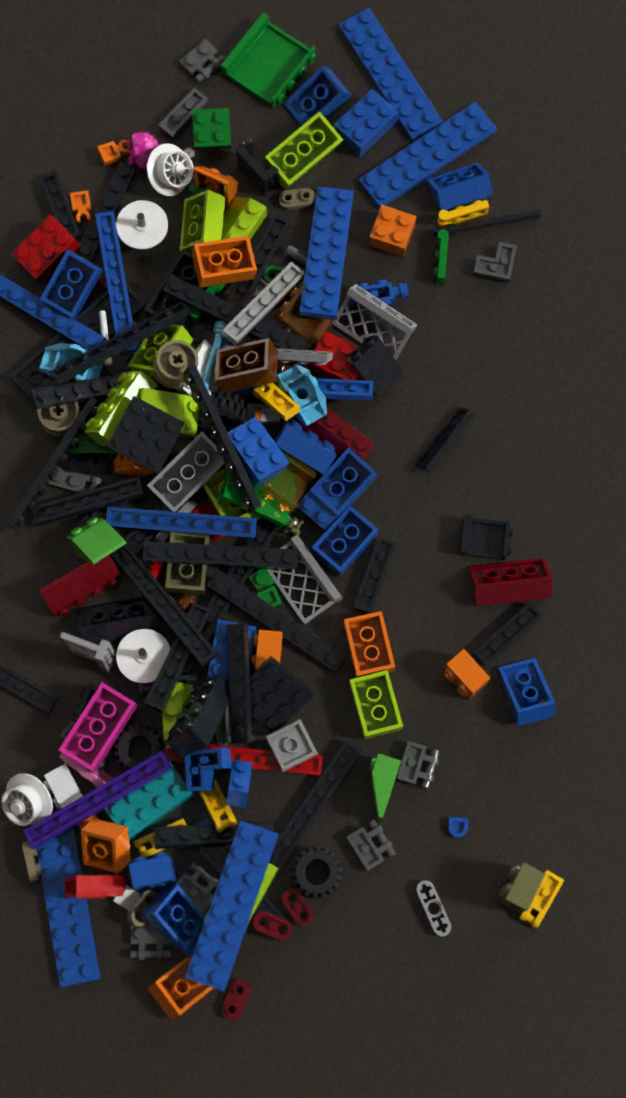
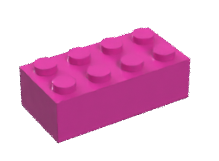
[59,683,137,773]

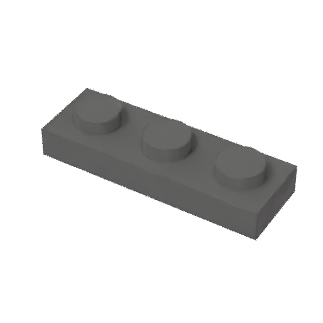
[158,88,208,139]

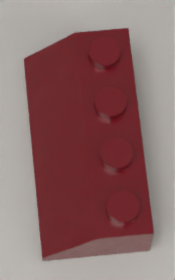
[297,406,375,464]
[39,554,122,617]
[469,558,553,606]

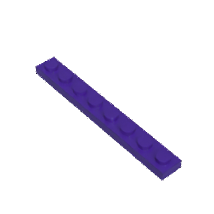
[23,751,173,849]

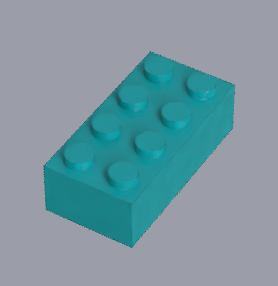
[105,761,193,842]

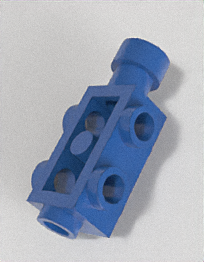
[352,280,409,311]

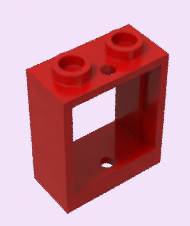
[64,875,126,899]

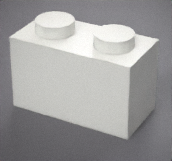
[44,764,83,809]

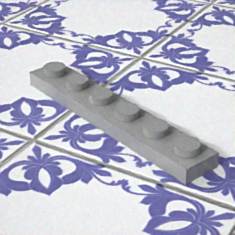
[221,262,305,346]
[219,345,333,365]

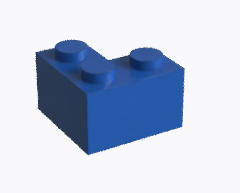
[185,748,232,792]

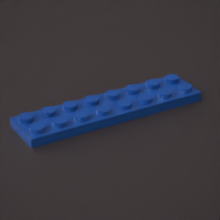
[338,8,443,141]
[359,102,497,209]
[299,186,354,320]
[185,820,279,991]
[36,827,101,987]

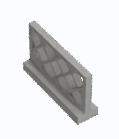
[332,284,417,360]
[266,535,343,624]
[60,632,116,674]

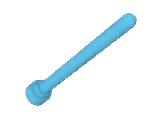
[203,321,228,390]

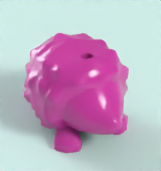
[128,132,159,169]

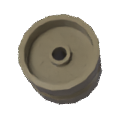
[154,340,198,389]
[37,402,81,439]

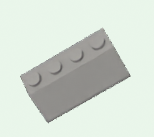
[147,431,225,512]

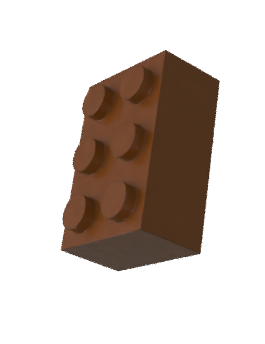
[215,338,278,393]

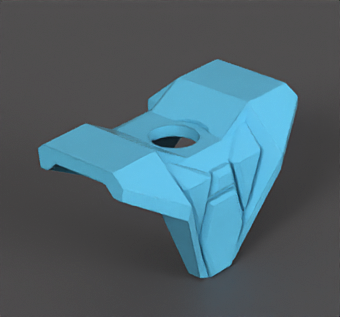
[39,343,103,381]
[277,364,327,427]

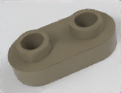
[279,188,315,210]
[22,841,42,882]
[127,890,158,926]

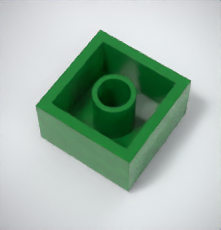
[192,108,231,150]

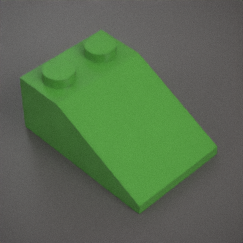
[67,517,126,564]
[368,753,401,822]

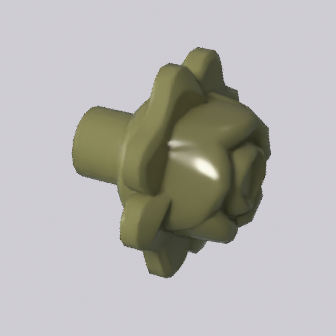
[282,517,304,536]

